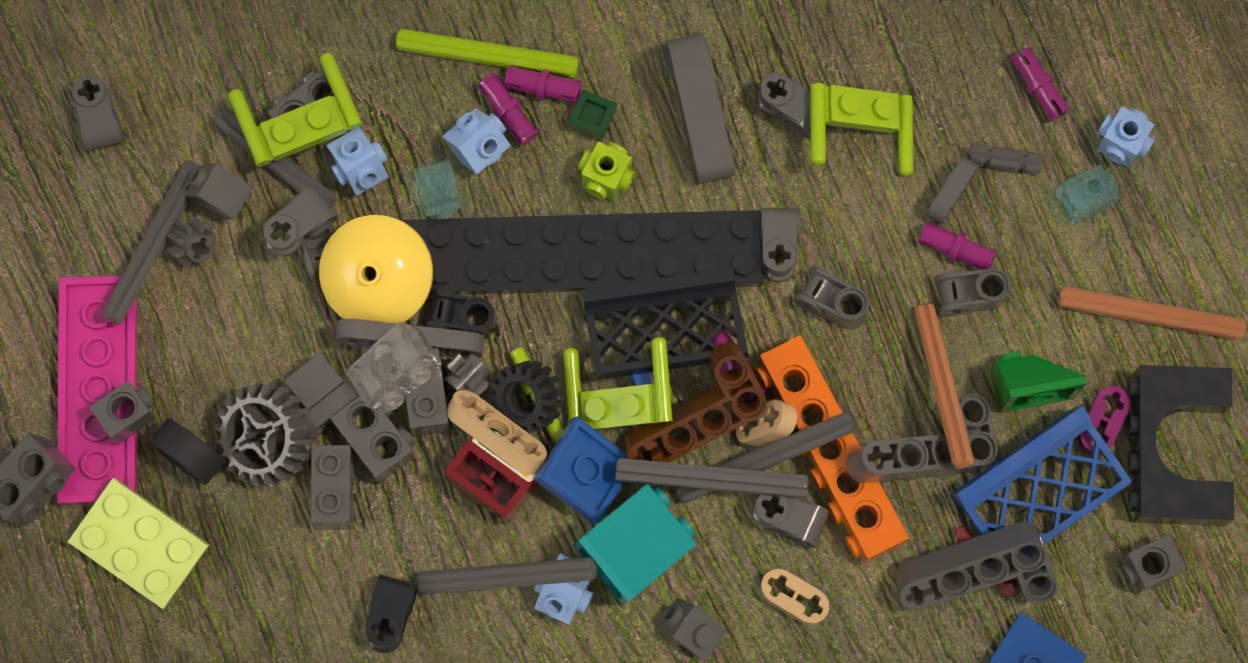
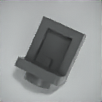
[657,598,727,662]

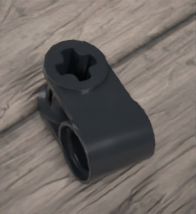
[422,290,497,339]
[365,574,418,654]

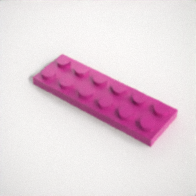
[57,276,138,505]

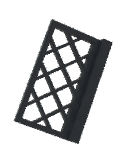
[582,268,748,380]

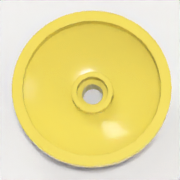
[319,215,433,324]

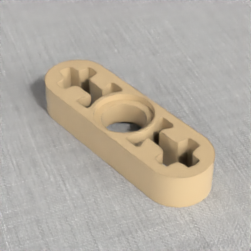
[447,390,547,474]

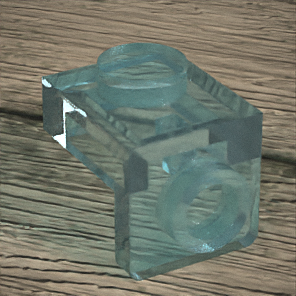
[413,158,462,220]

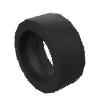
[149,418,225,485]

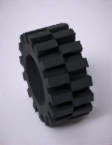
[489,360,564,433]

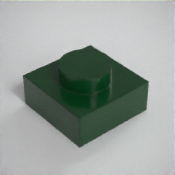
[568,90,617,140]

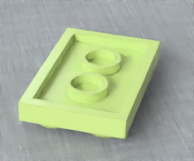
[68,478,210,609]

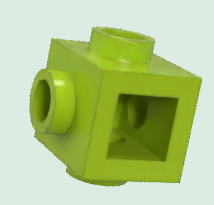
[578,141,635,202]

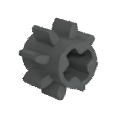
[167,219,215,268]
[443,353,491,396]

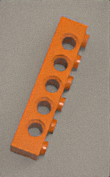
[755,335,909,565]

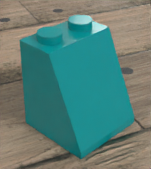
[573,484,696,605]

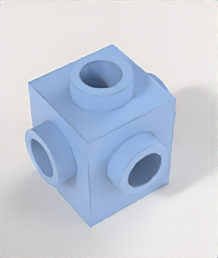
[1096,106,1155,168]
[442,108,511,174]
[326,127,389,196]
[534,553,593,625]

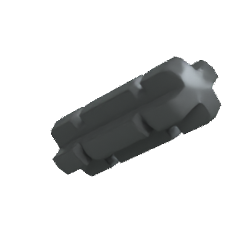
[968,143,1043,175]

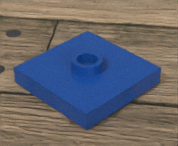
[534,416,628,525]
[988,612,1087,663]

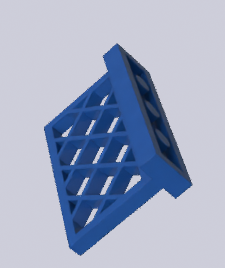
[951,406,1133,549]

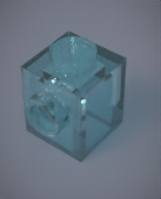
[1055,164,1119,226]

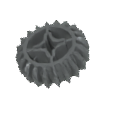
[212,382,316,486]

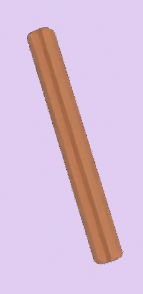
[1058,286,1246,341]
[914,303,974,470]

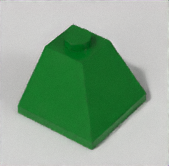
[990,351,1087,413]

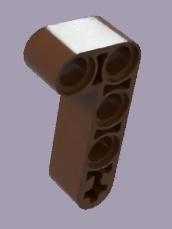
[624,342,766,463]

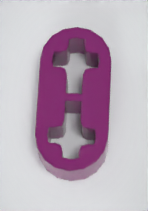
[1078,386,1131,456]

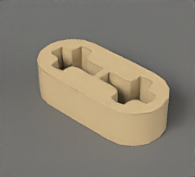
[736,400,797,447]
[760,569,830,626]

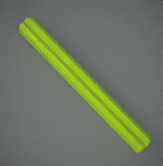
[396,29,579,78]

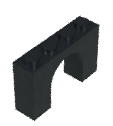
[1127,365,1234,526]

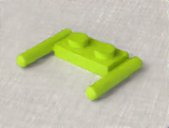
[228,52,362,167]
[810,83,914,176]
[563,337,673,430]

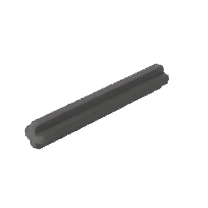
[215,108,337,208]

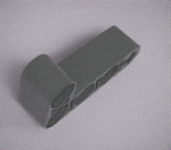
[662,33,735,184]
[846,394,997,483]
[895,522,1058,611]

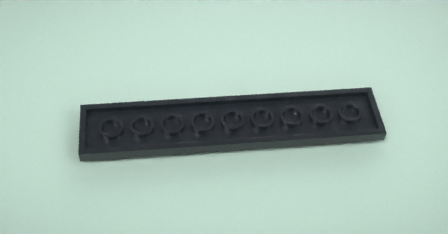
[404,210,763,295]

